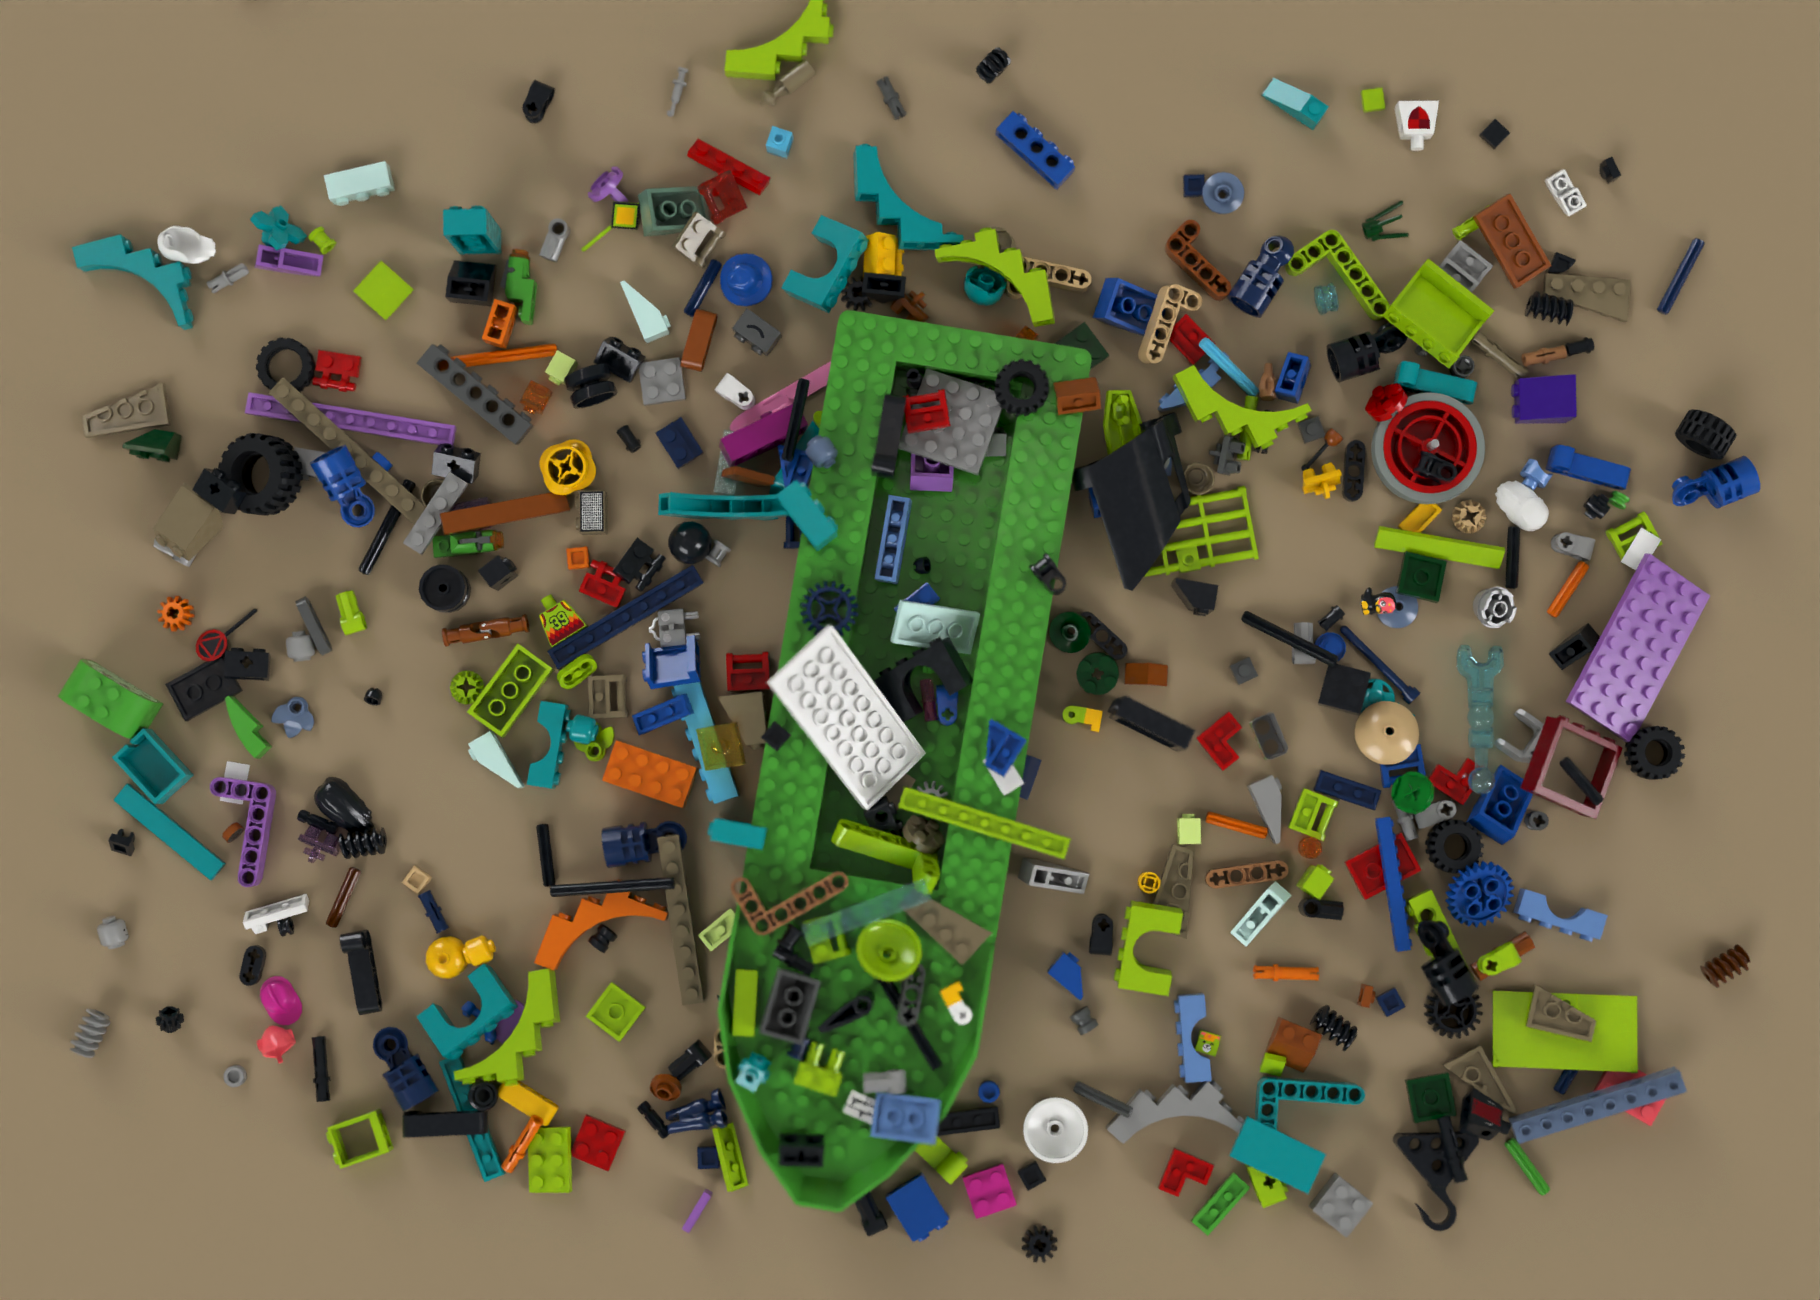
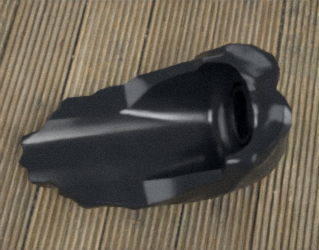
[314,777,374,834]

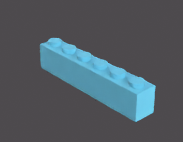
[671,682,740,804]

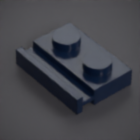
[655,417,704,469]

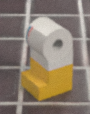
[940,980,972,1025]

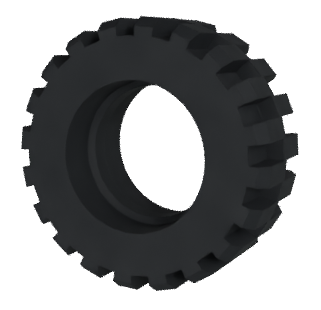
[218,433,303,516]

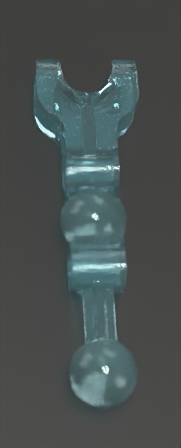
[1457,645,1504,794]

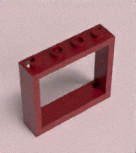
[1520,715,1623,819]

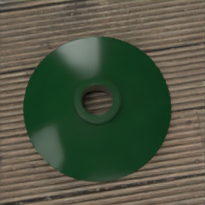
[1049,612,1091,653]

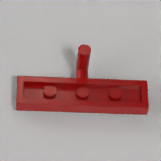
[687,139,771,197]

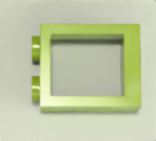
[326,1108,394,1169]

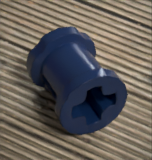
[787,1037,813,1061]

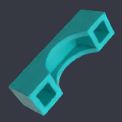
[527,701,571,789]

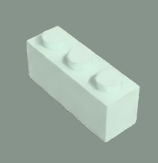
[324,161,395,206]

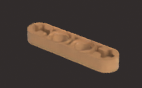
[1205,860,1288,888]

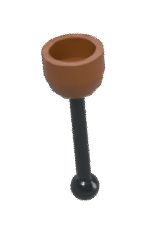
[1301,428,1343,471]

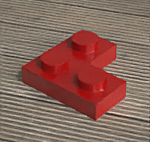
[1196,711,1242,771]
[1428,758,1486,805]
[1158,1148,1214,1197]

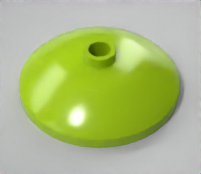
[856,919,922,981]

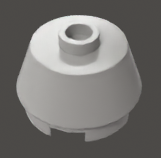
[1473,587,1517,628]

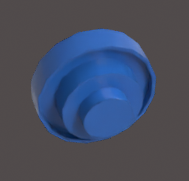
[1315,632,1346,661]

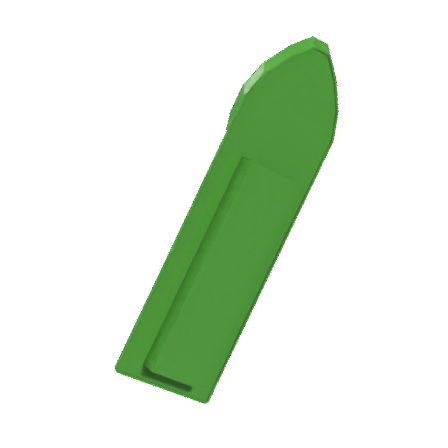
[717,310,1092,1213]

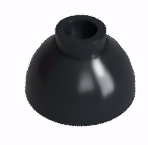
[468,1080,498,1111]

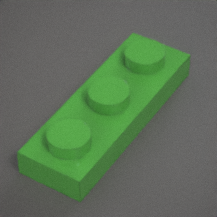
[1191,1172,1250,1236]

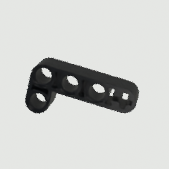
[871,394,907,479]
[340,929,382,1015]
[402,1110,488,1138]

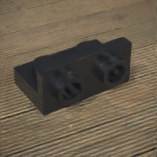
[594,337,646,383]

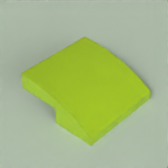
[353,261,414,320]

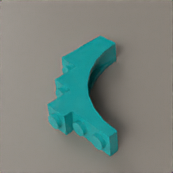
[72,234,194,330]
[658,492,789,521]

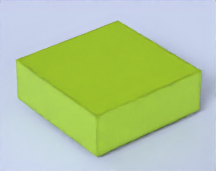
[1360,88,1385,113]
[1260,1052,1286,1077]

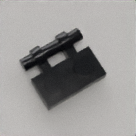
[612,537,666,592]

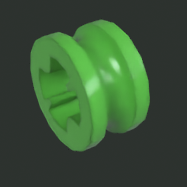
[1608,491,1630,509]

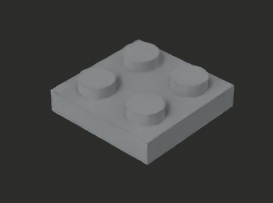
[639,357,686,406]

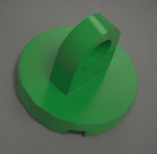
[1391,771,1434,814]

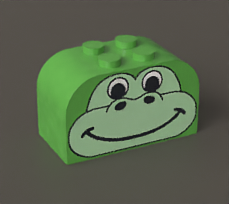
[58,659,163,739]

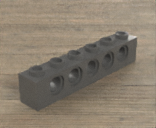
[417,344,534,445]

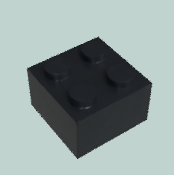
[1318,664,1371,716]

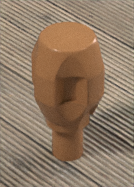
[1259,363,1277,401]

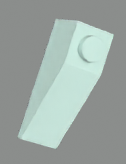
[620,281,671,343]
[468,731,525,788]
[1230,881,1292,947]

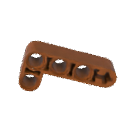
[1165,220,1231,301]

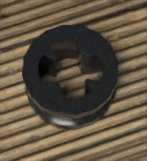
[277,917,294,937]

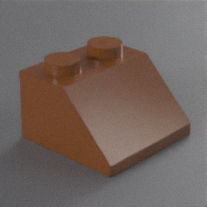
[1263,1017,1322,1073]

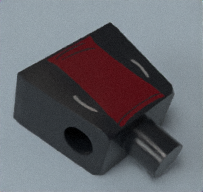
[1459,1088,1511,1140]

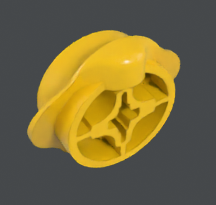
[539,439,596,495]

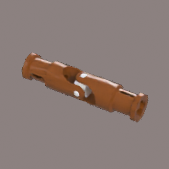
[442,614,530,647]

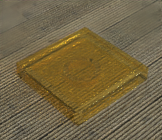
[696,722,746,771]

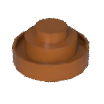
[650,1074,682,1101]

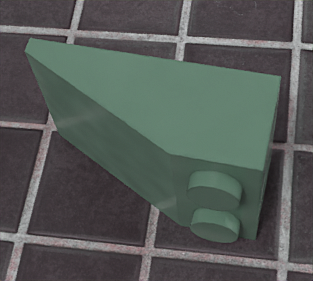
[638,186,710,236]

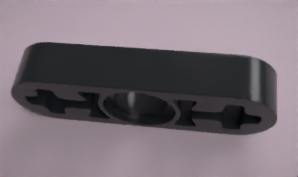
[1342,440,1366,502]
[1080,612,1128,660]

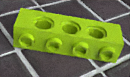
[1404,889,1468,966]

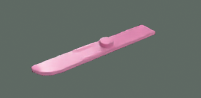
[730,361,831,432]

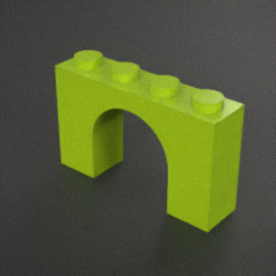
[1114,900,1183,996]

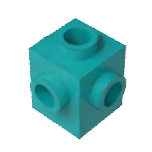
[736,1052,771,1093]

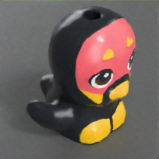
[1361,588,1396,615]

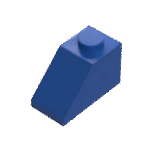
[1047,952,1083,1000]

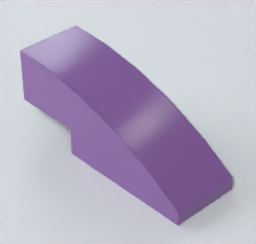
[255,245,323,277]

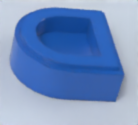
[372,452,393,471]

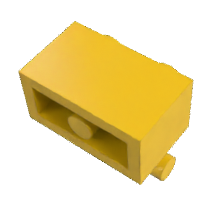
[863,232,904,278]

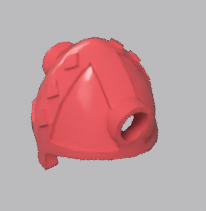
[257,1025,296,1064]

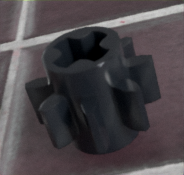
[1583,494,1611,520]
[156,1006,184,1033]

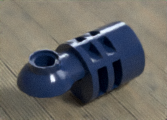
[1227,235,1294,318]
[602,821,687,868]
[373,1027,439,1112]

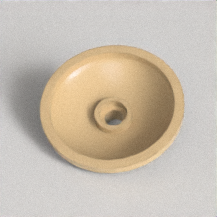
[1354,701,1419,765]

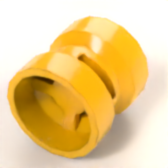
[1137,872,1160,893]

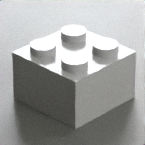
[1309,1173,1373,1238]

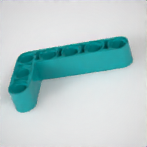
[1255,1077,1365,1130]

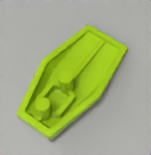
[1103,390,1142,455]

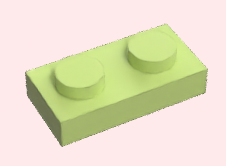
[698,908,735,951]

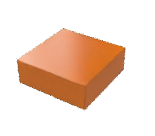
[566,547,590,570]

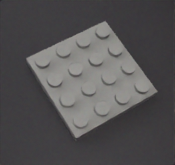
[898,369,1003,476]

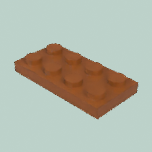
[1473,194,1551,288]

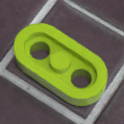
[557,654,597,689]

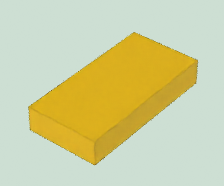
[1397,504,1442,533]

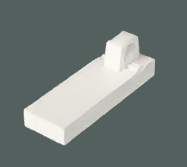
[243,894,309,934]

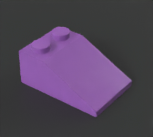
[910,453,954,492]

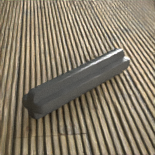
[1073,1081,1133,1118]

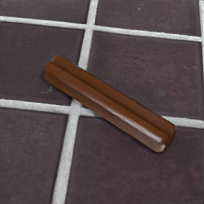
[326,867,361,928]

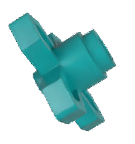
[250,206,307,250]

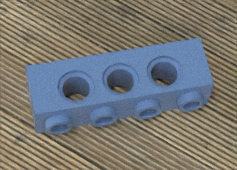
[875,495,912,584]

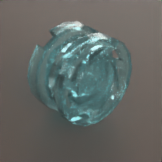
[1314,282,1339,315]

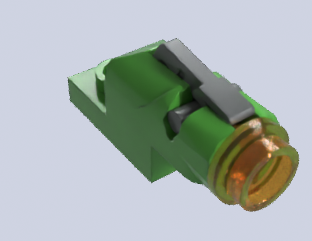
[500,249,537,325]
[432,530,504,558]

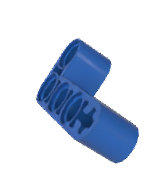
[1546,445,1631,490]

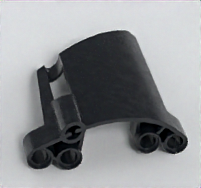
[1072,412,1191,591]

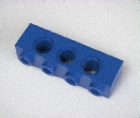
[995,111,1075,190]

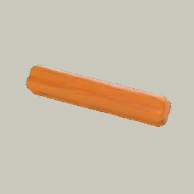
[1547,561,1589,618]
[1205,812,1268,839]

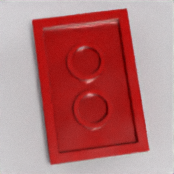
[1344,832,1422,900]

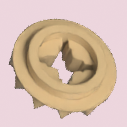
[1452,500,1487,534]

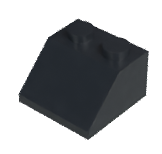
[1171,578,1218,616]

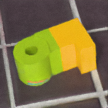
[1062,706,1103,733]

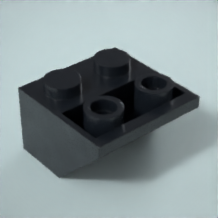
[445,260,497,307]

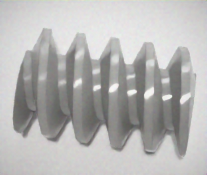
[70,1009,110,1058]

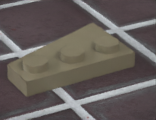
[1526,984,1596,1042]

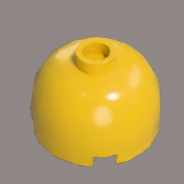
[425,936,468,979]

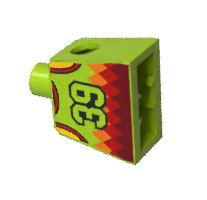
[539,594,588,647]

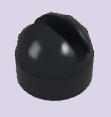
[913,557,931,574]
[364,688,382,706]

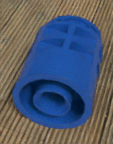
[310,445,375,528]
[1672,456,1760,509]

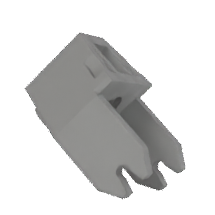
[1494,708,1558,763]

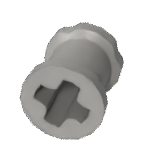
[706,540,731,567]

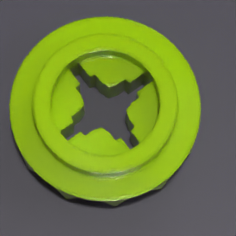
[450,670,484,704]

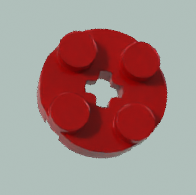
[1365,383,1408,422]

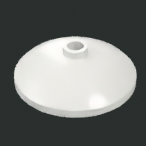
[1023,1097,1088,1163]

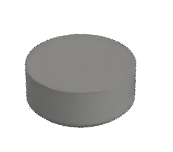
[224,1065,247,1087]

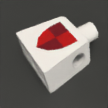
[1395,101,1439,151]

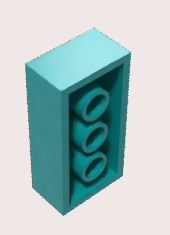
[443,206,502,255]

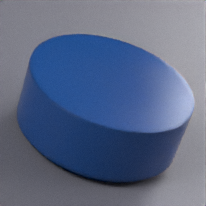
[978,1080,1000,1103]

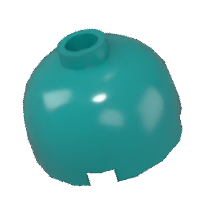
[964,265,1007,306]

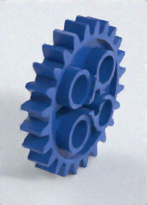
[1445,861,1514,927]

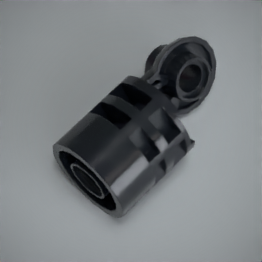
[1326,323,1408,383]
[1417,920,1479,1006]

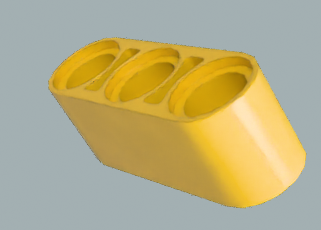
[498,1081,559,1126]

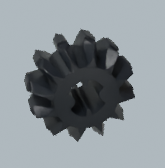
[976,47,1011,84]
[841,276,874,312]
[1022,1225,1058,1263]

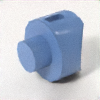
[1520,459,1553,491]

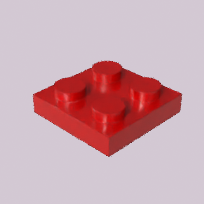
[571,1114,626,1171]

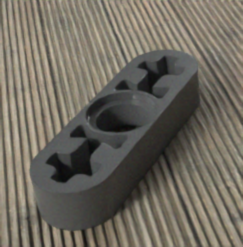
[296,596,333,656]
[896,964,926,1027]

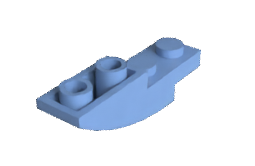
[1158,351,1229,412]

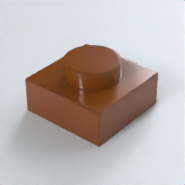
[1357,983,1376,1008]

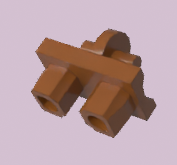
[890,290,929,322]

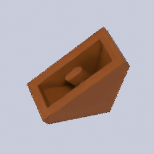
[1124,663,1168,686]

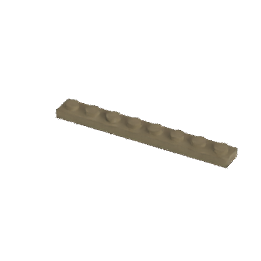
[657,834,704,1005]

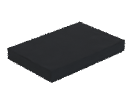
[165,655,243,721]

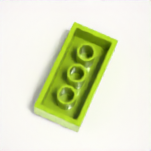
[467,644,554,738]

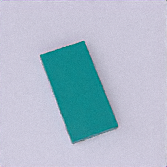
[1229,1116,1326,1194]

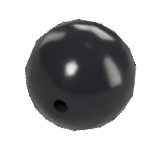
[668,521,712,564]

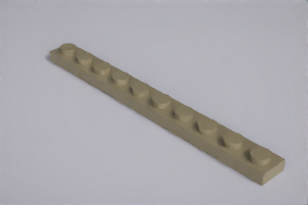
[268,377,426,525]

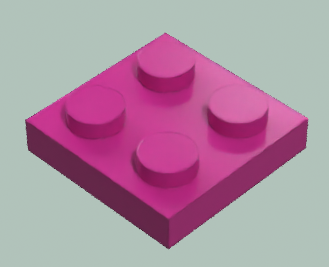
[962,1163,1017,1219]

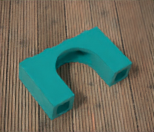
[781,215,869,313]
[708,818,767,850]
[416,963,519,1060]

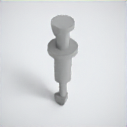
[667,67,689,117]

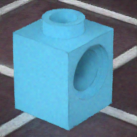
[766,126,793,158]

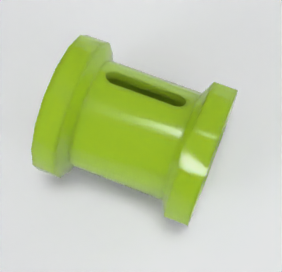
[308,226,336,255]

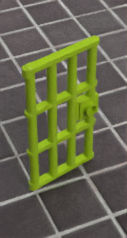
[1121,485,1259,581]

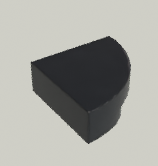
[1547,252,1576,274]

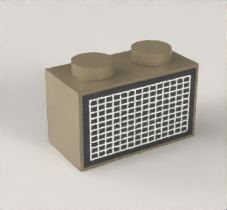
[575,490,608,535]

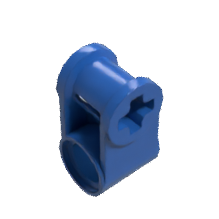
[936,685,958,726]

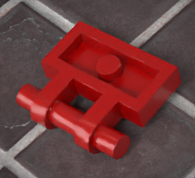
[312,350,362,392]
[579,559,626,608]

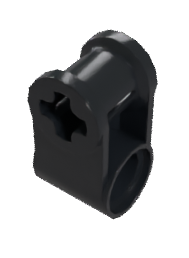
[522,80,555,124]
[1413,451,1457,484]
[1028,553,1066,595]
[1089,913,1113,956]

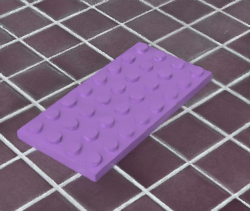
[1566,553,1710,743]

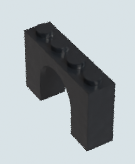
[874,637,973,722]

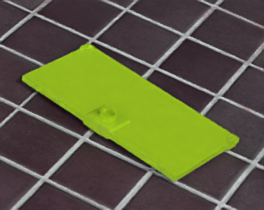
[1492,991,1638,1073]

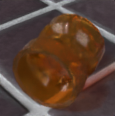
[1298,837,1322,859]

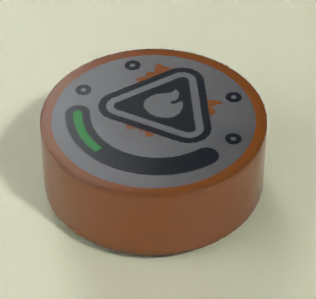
[222,822,244,843]

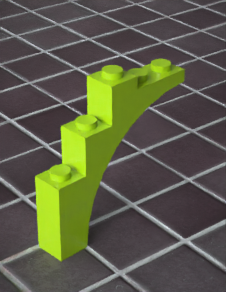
[724,0,834,81]
[934,227,1055,327]
[1172,365,1312,450]
[454,968,560,1086]

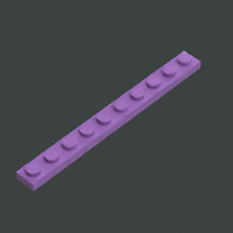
[245,392,457,445]

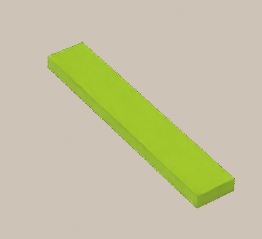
[1374,526,1505,569]

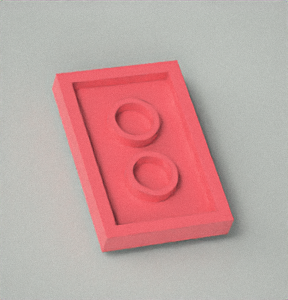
[1593,1070,1667,1126]

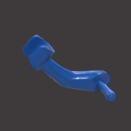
[461,1001,497,1045]

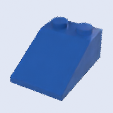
[1092,278,1166,338]
[1467,765,1533,845]

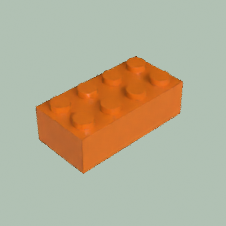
[602,740,699,808]

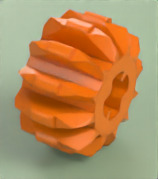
[157,596,195,632]

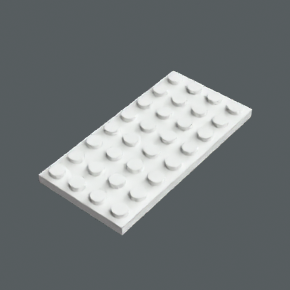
[767,625,926,811]

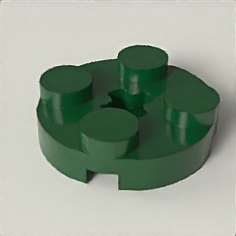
[1076,652,1119,695]

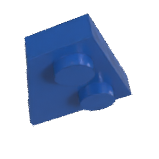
[778,445,813,488]
[985,719,1027,778]

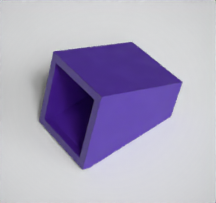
[1511,374,1577,424]

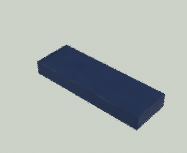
[1314,770,1382,811]

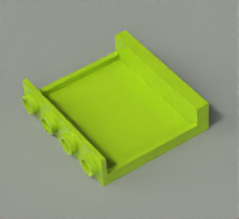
[1382,259,1494,369]

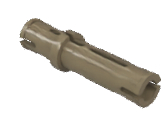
[1471,331,1529,379]

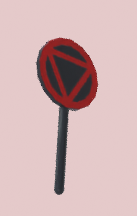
[196,609,257,662]

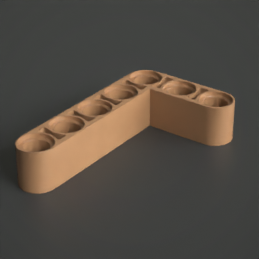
[731,872,849,935]

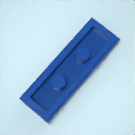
[632,693,694,735]

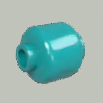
[566,714,599,745]

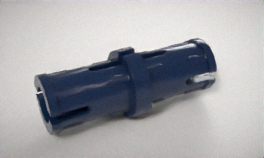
[418,890,449,934]

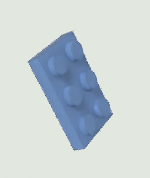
[870,1092,942,1145]

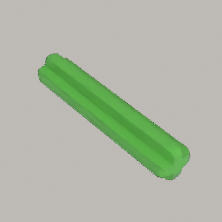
[1504,1138,1550,1195]

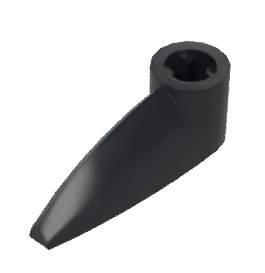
[817,989,875,1033]

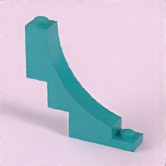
[853,144,964,250]

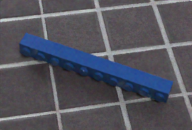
[1375,817,1412,952]

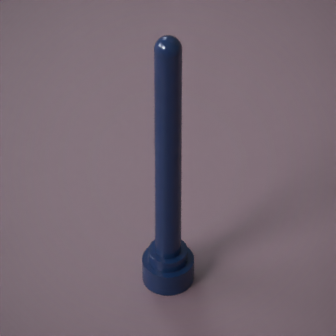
[1340,626,1421,705]

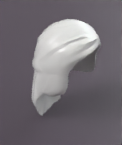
[157,226,216,264]
[1495,480,1549,531]

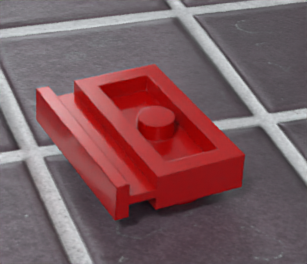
[1169,314,1216,365]

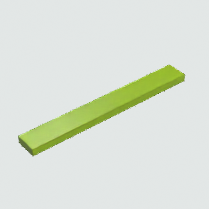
[898,787,1071,859]

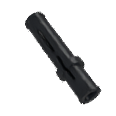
[312,1036,331,1102]
[1437,1115,1468,1183]

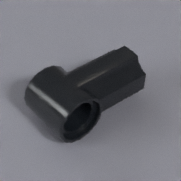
[1298,898,1344,920]
[668,1039,712,1081]
[855,1191,888,1237]

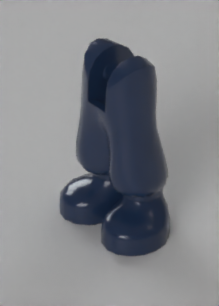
[665,1088,728,1134]

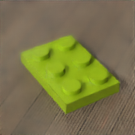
[528,1127,572,1193]

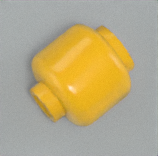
[462,935,496,966]

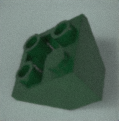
[122,429,182,463]

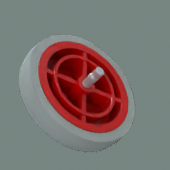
[1371,393,1485,504]

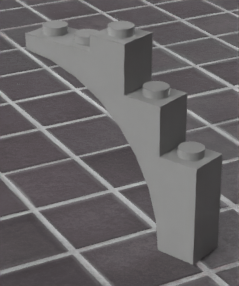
[1106,1080,1245,1144]

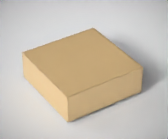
[402,865,433,895]

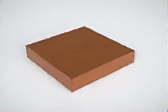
[721,466,775,487]

